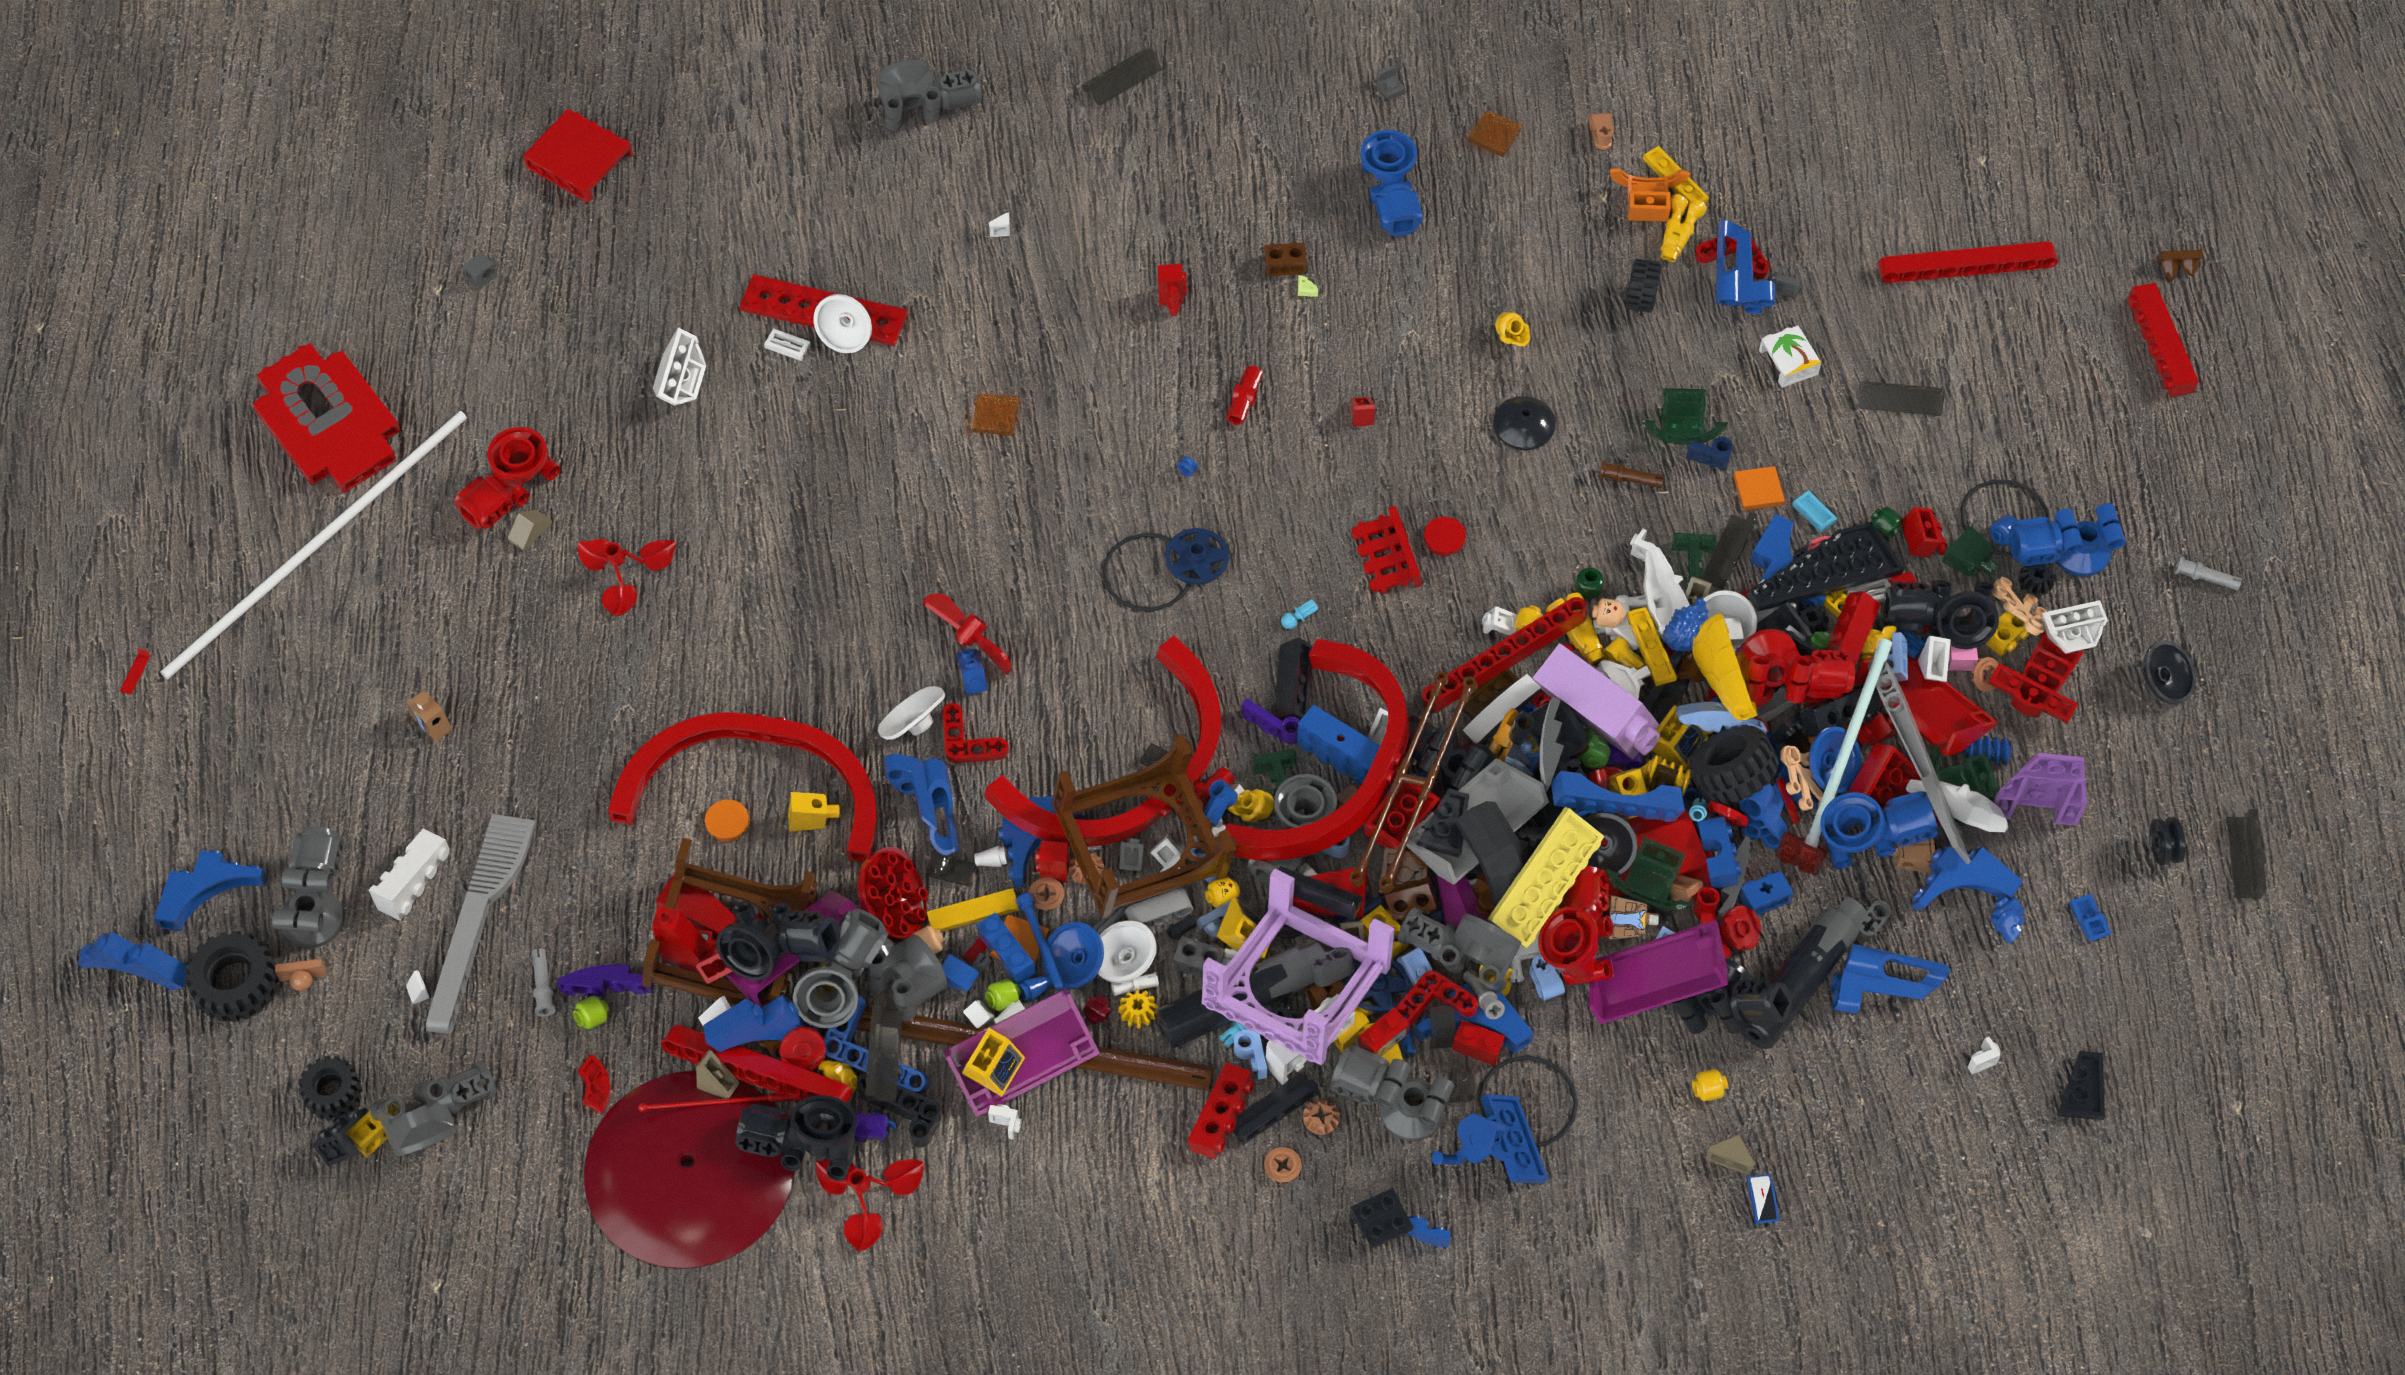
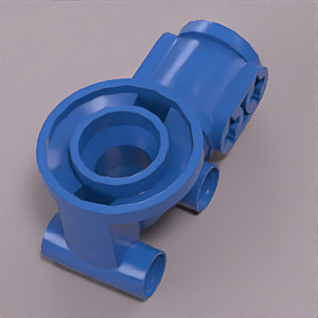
[1360,130,1423,237]
[2009,503,2126,577]
[1820,791,1939,869]

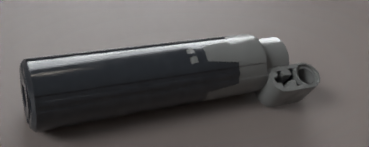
[1741,896,1890,1049]
[1154,942,1355,1049]

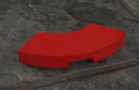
[577,1054,611,1115]

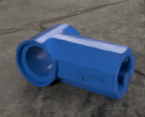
[1203,780,1238,827]

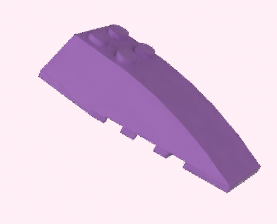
[1993,753,2087,826]

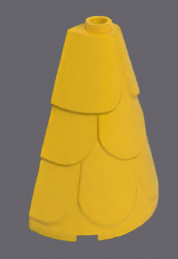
[1692,612,1757,721]

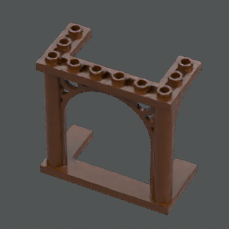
[1051,734,1237,919]
[642,838,818,1007]

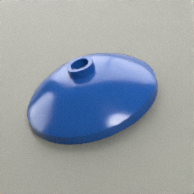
[1809,727,1861,793]
[1043,922,1104,989]

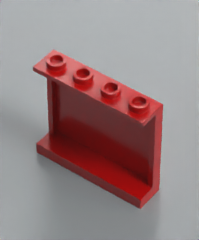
[523,109,633,203]

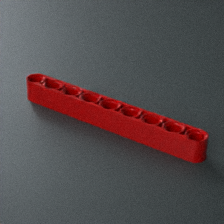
[1877,241,2058,283]
[1422,597,1587,713]
[660,1024,853,1103]

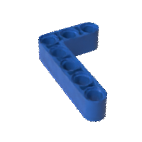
[824,995,930,1093]

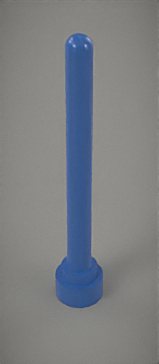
[1015,893,1063,990]

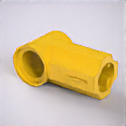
[1602,637,1647,671]

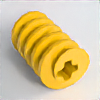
[1643,755,1691,796]

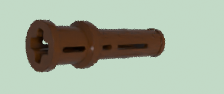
[1598,460,1664,489]

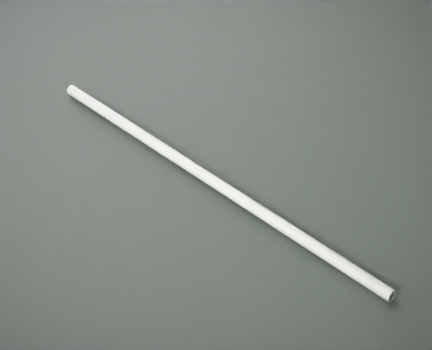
[160,411,467,680]

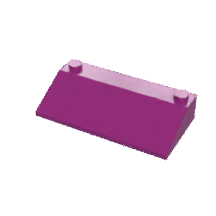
[725,890,858,1008]
[1589,920,1728,1025]
[943,988,1100,1117]

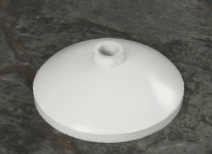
[814,294,872,353]
[1703,590,1757,651]
[1098,921,1156,983]

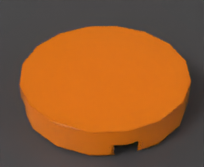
[705,799,750,842]

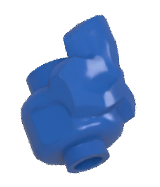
[1991,896,2025,943]

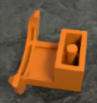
[1610,168,1690,222]

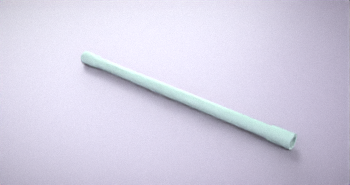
[1800,638,1892,859]

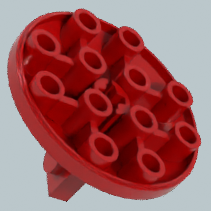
[857,850,928,940]

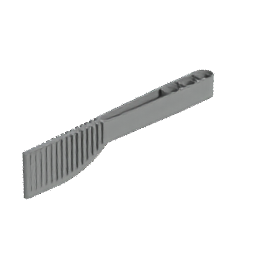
[1868,658,1971,864]
[426,814,536,1035]

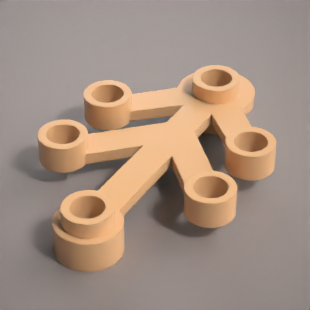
[1993,577,2047,636]
[1780,746,1835,811]

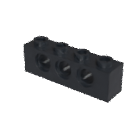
[1799,684,1883,736]

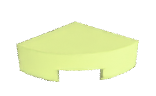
[1298,275,1318,297]

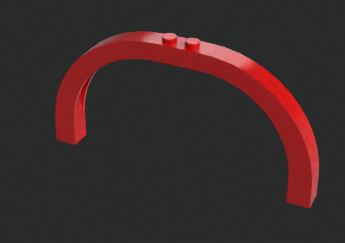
[984,635,1221,847]
[1225,639,1410,861]
[608,712,878,863]

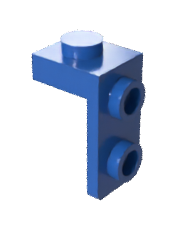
[956,649,988,695]

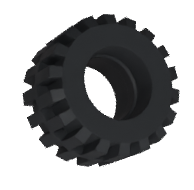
[1625,258,1662,313]
[298,1056,362,1120]

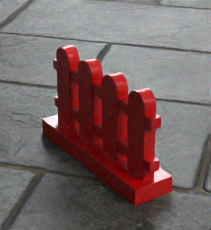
[1351,505,1423,594]

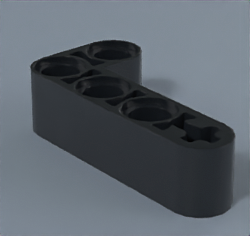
[857,1073,941,1148]

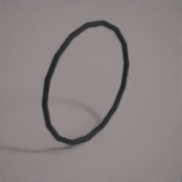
[1960,479,2050,556]
[1102,533,1193,611]
[1478,1055,1578,1147]

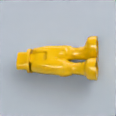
[1660,194,1707,262]
[1545,592,1605,665]

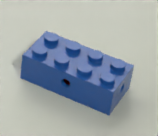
[1297,705,1380,786]

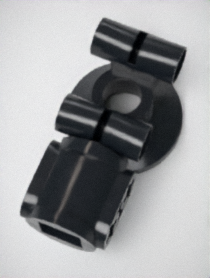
[1883,580,1999,649]
[1509,698,1590,814]
[1404,714,1498,791]
[716,901,840,981]
[1671,958,1792,1034]
[735,1095,858,1181]

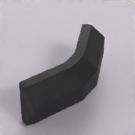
[1455,801,1528,909]

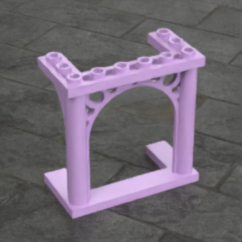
[1202,869,1395,1065]

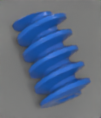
[1963,736,2011,766]

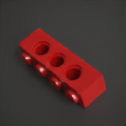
[1187,1062,1255,1160]

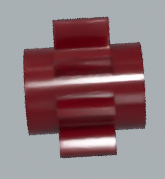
[1083,995,1112,1025]

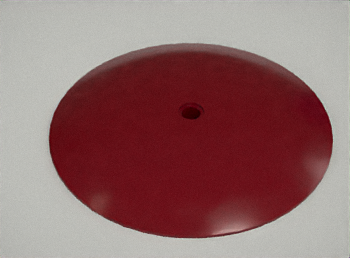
[584,1071,794,1269]

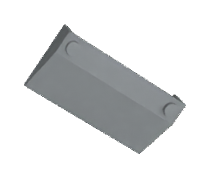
[1406,758,1549,885]

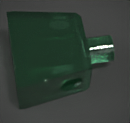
[1942,526,1998,578]

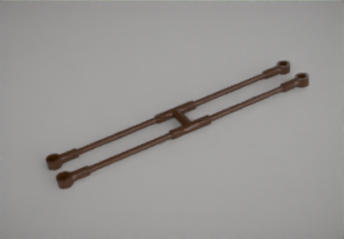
[1349,671,1477,893]

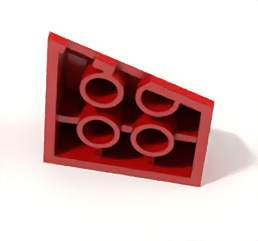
[1848,743,1921,809]

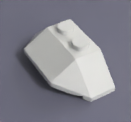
[653,328,706,406]
[2041,600,2108,654]

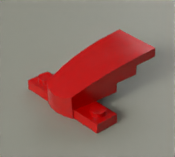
[1988,632,2084,724]

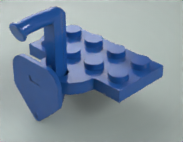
[1431,1094,1549,1184]

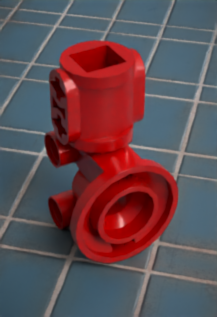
[454,427,561,530]
[1736,629,1855,703]
[1538,866,1613,985]

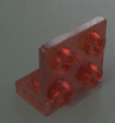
[1776,832,1828,876]

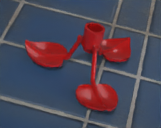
[578,539,676,616]
[816,1159,925,1251]

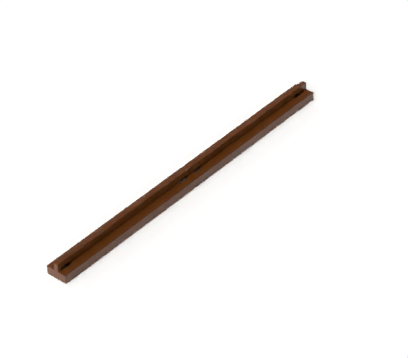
[856,1006,1213,1091]

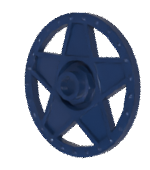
[1165,528,1229,584]
[1343,959,1410,1013]

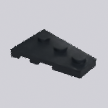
[1416,789,1469,858]
[2057,1051,2105,1120]

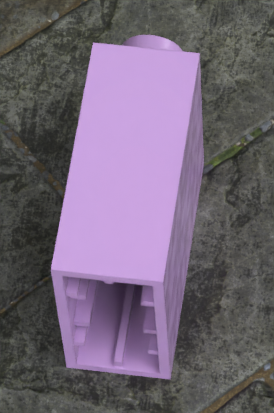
[1533,643,1660,760]

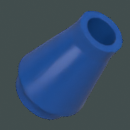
[1018,974,1053,1001]

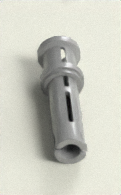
[2174,556,2242,591]
[532,948,556,1017]
[1463,970,1505,1019]

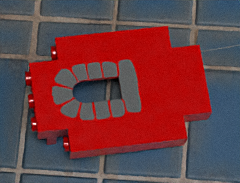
[252,343,400,494]

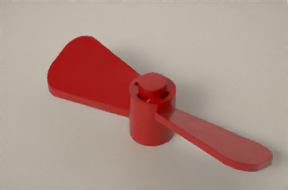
[923,593,1012,675]
[1683,851,1730,959]

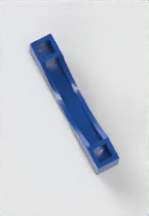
[1551,771,1685,822]

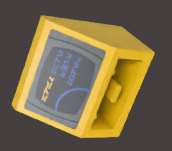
[1651,705,1709,771]
[1217,897,1270,959]
[962,1028,1025,1097]

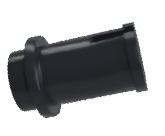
[1166,915,1196,940]

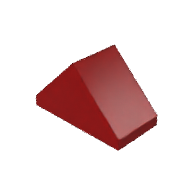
[1350,397,1375,426]

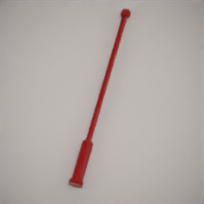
[638,1093,796,1112]

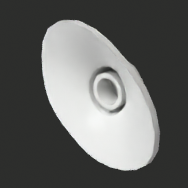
[878,686,945,740]

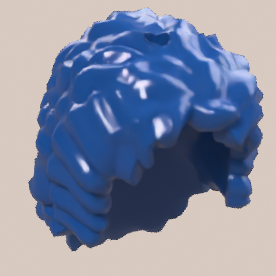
[1663,598,1709,652]

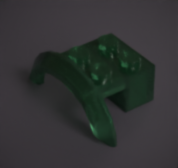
[1645,388,1728,445]
[1929,744,2000,827]
[1606,837,1690,911]

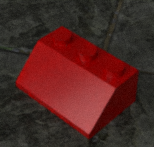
[1363,782,1440,849]

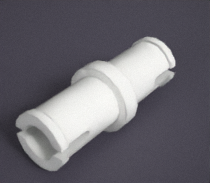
[1111,972,1159,996]

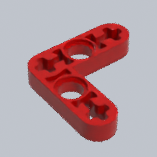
[1695,236,1769,279]
[943,703,1009,763]
[1395,971,1479,1027]

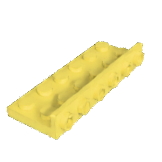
[1488,807,1604,948]

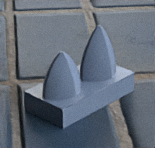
[1504,743,1533,776]
[1196,897,1239,939]

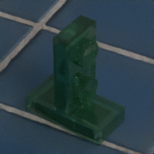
[1671,532,1716,585]
[1252,748,1297,796]

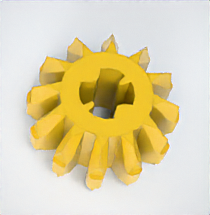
[1118,989,1157,1029]

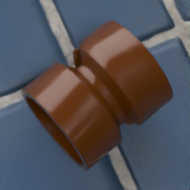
[1306,980,1344,1011]

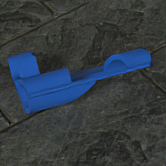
[1716,219,1776,314]
[1739,732,1790,849]
[884,754,959,855]
[1830,944,1951,1014]

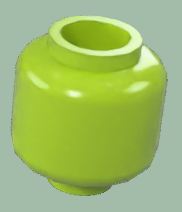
[985,979,1021,1011]
[573,996,609,1029]

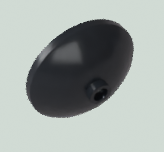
[1493,396,1556,450]
[2143,641,2196,705]
[1583,812,1637,878]

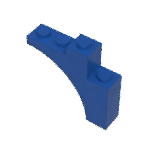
[1750,514,1827,610]
[999,796,1083,888]
[1910,846,2023,911]
[153,850,268,932]
[77,932,187,990]
[1415,983,1534,1054]
[704,995,821,1052]

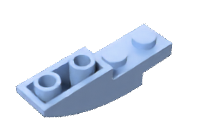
[1675,702,1767,733]

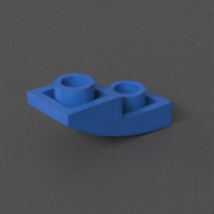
[1407,1216,1451,1248]

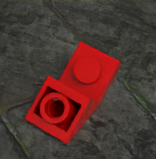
[1857,713,1898,746]

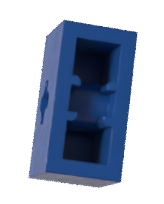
[1738,871,1794,916]

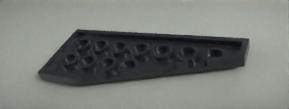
[1747,522,1904,612]

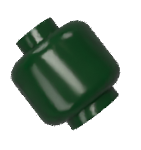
[1870,507,1903,538]
[1575,567,1604,599]

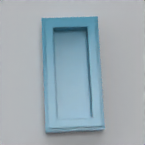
[1792,490,1837,533]

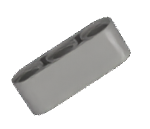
[1125,888,1193,929]

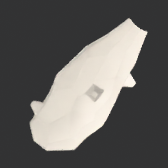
[1643,548,1690,640]
[1906,779,2008,832]

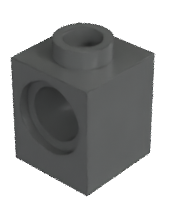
[462,252,497,290]

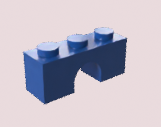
[1698,817,1742,889]
[977,912,1035,985]

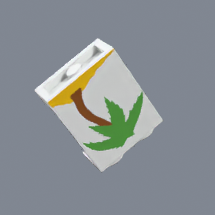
[1759,326,1821,388]

